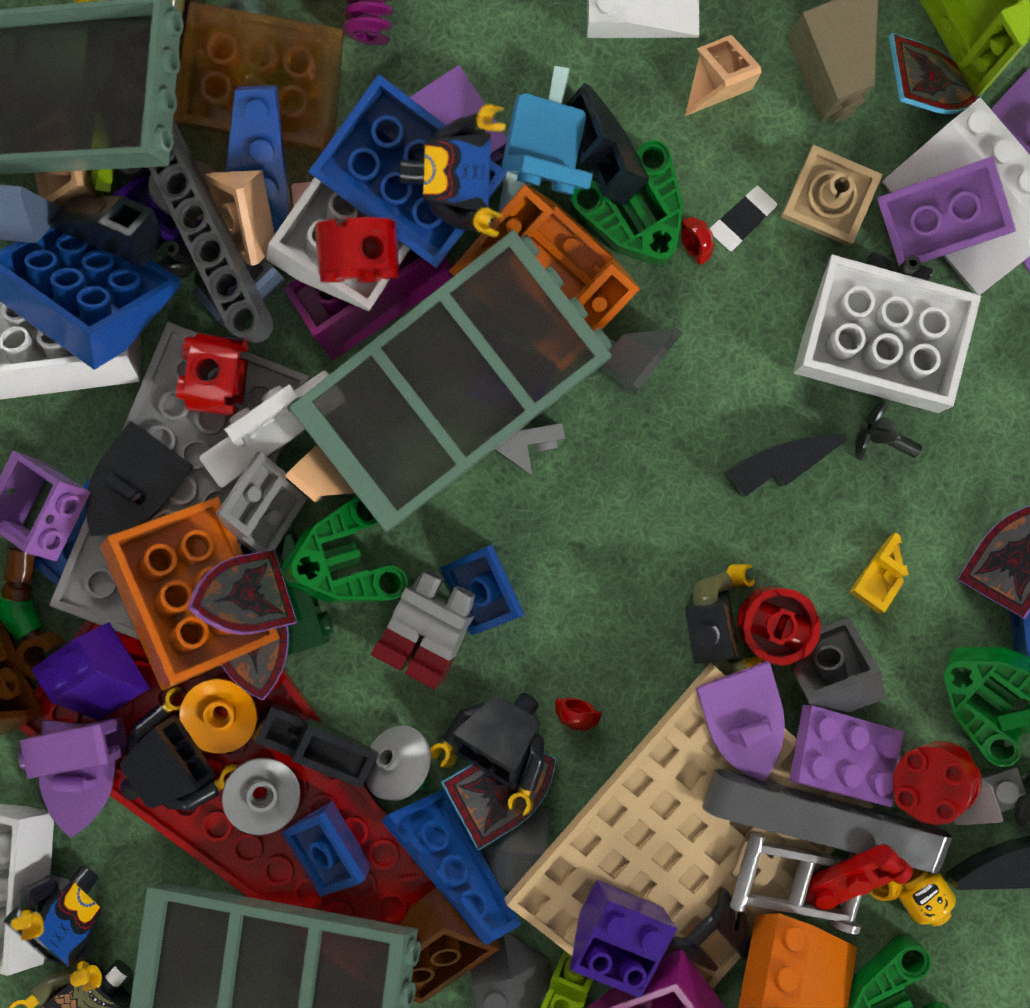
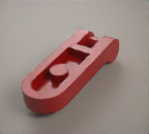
[806,844,913,910]

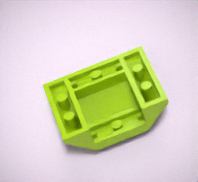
[920,0,1030,97]

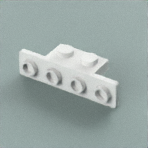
[200,371,346,488]

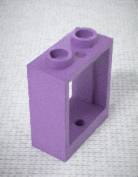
[0,451,91,562]

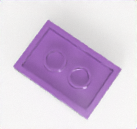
[877,155,1016,266]
[789,705,904,807]

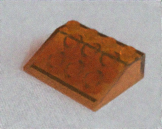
[173,1,344,152]

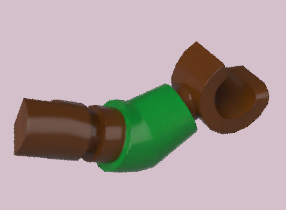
[0,547,66,679]

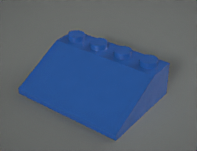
[308,74,507,269]
[0,228,181,370]

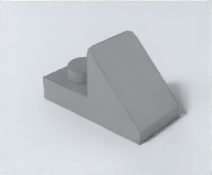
[487,423,565,476]
[953,765,1026,826]

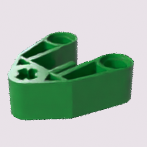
[570,140,683,265]
[281,496,408,602]
[944,647,1030,767]
[848,934,950,1008]

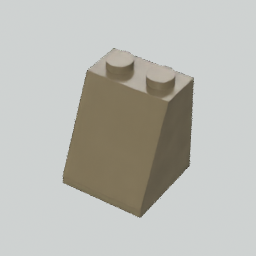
[788,0,878,122]

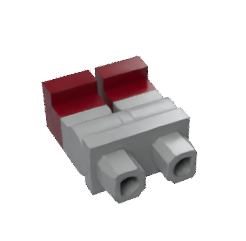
[370,570,475,690]

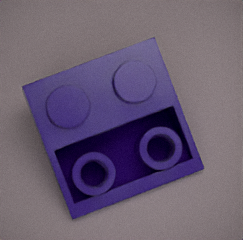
[570,880,677,998]

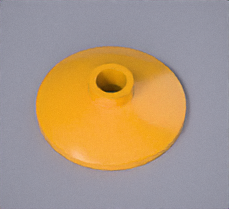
[179,678,258,754]

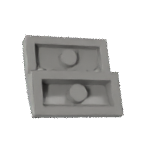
[216,451,308,553]

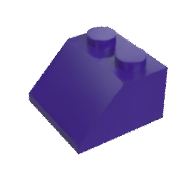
[32,622,150,721]

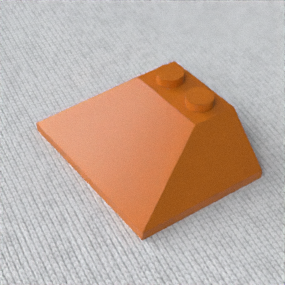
[449,183,640,371]

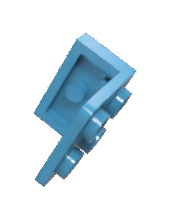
[501,93,593,195]

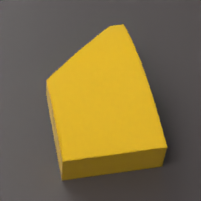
[849,532,909,614]

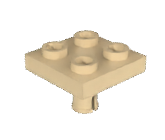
[781,144,883,247]

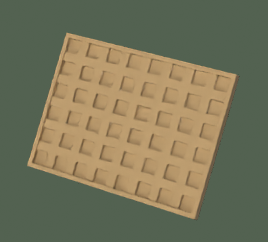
[504,663,873,990]

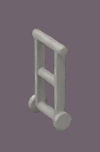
[730,832,862,934]

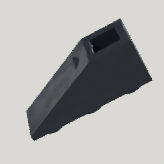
[48,196,165,268]

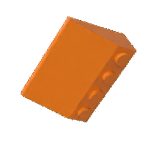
[100,497,280,691]
[738,914,858,1008]

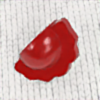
[681,217,715,265]
[555,698,602,731]

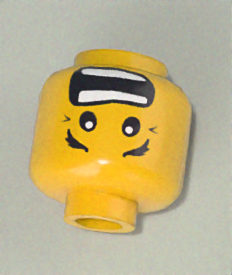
[898,868,956,927]

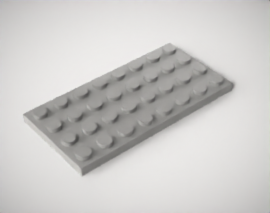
[49,322,311,639]

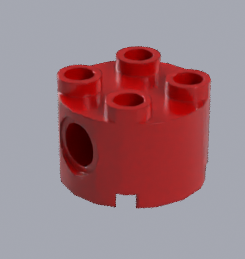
[315,217,399,283]
[176,333,249,416]
[736,586,821,666]
[893,740,982,825]

